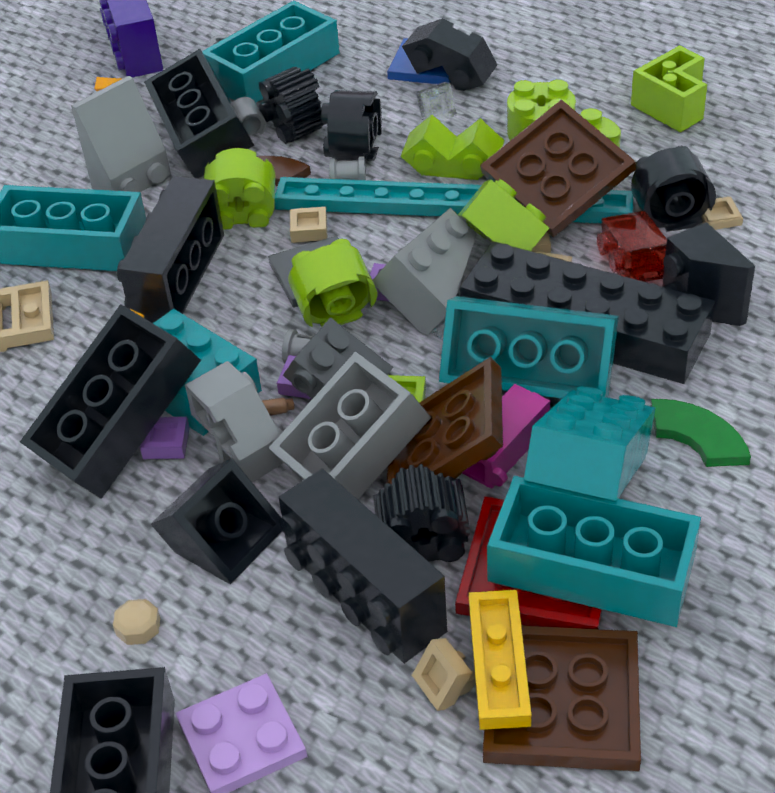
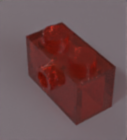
[597,211,667,282]

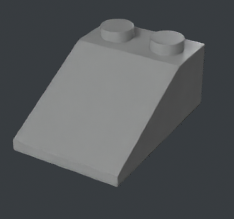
[71,76,171,192]

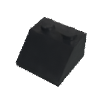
[662,222,755,326]
[151,458,283,584]

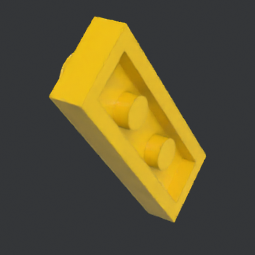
[468,590,532,730]

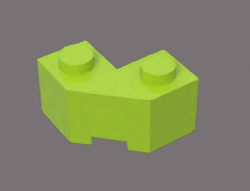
[400,115,505,180]

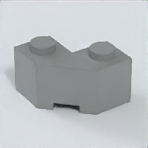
[185,361,284,482]

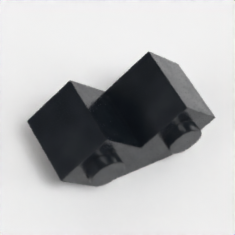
[402,18,498,91]

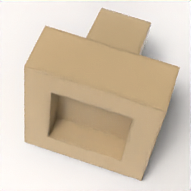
[411,638,476,711]

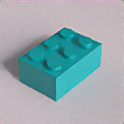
[153,309,262,436]

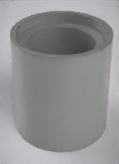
[232,97,266,135]

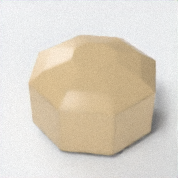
[113,599,160,645]

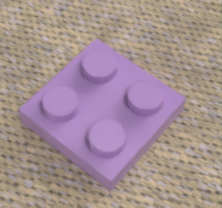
[175,673,307,793]

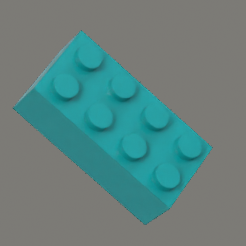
[202,0,340,103]
[0,185,146,271]
[439,296,619,398]
[524,386,656,501]
[487,475,701,627]

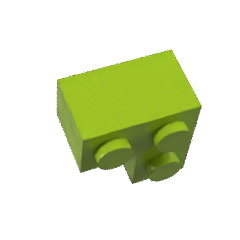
[631,45,707,132]
[458,179,549,251]

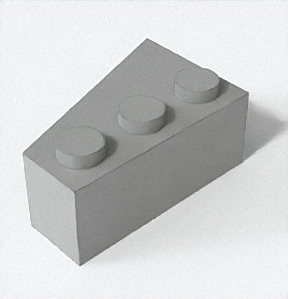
[373,208,477,335]

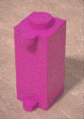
[462,384,550,489]

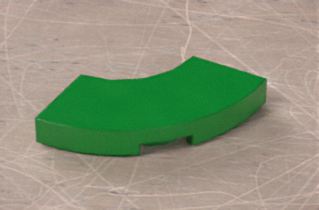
[650,399,751,467]

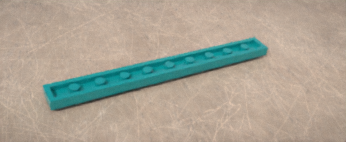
[275,177,634,225]

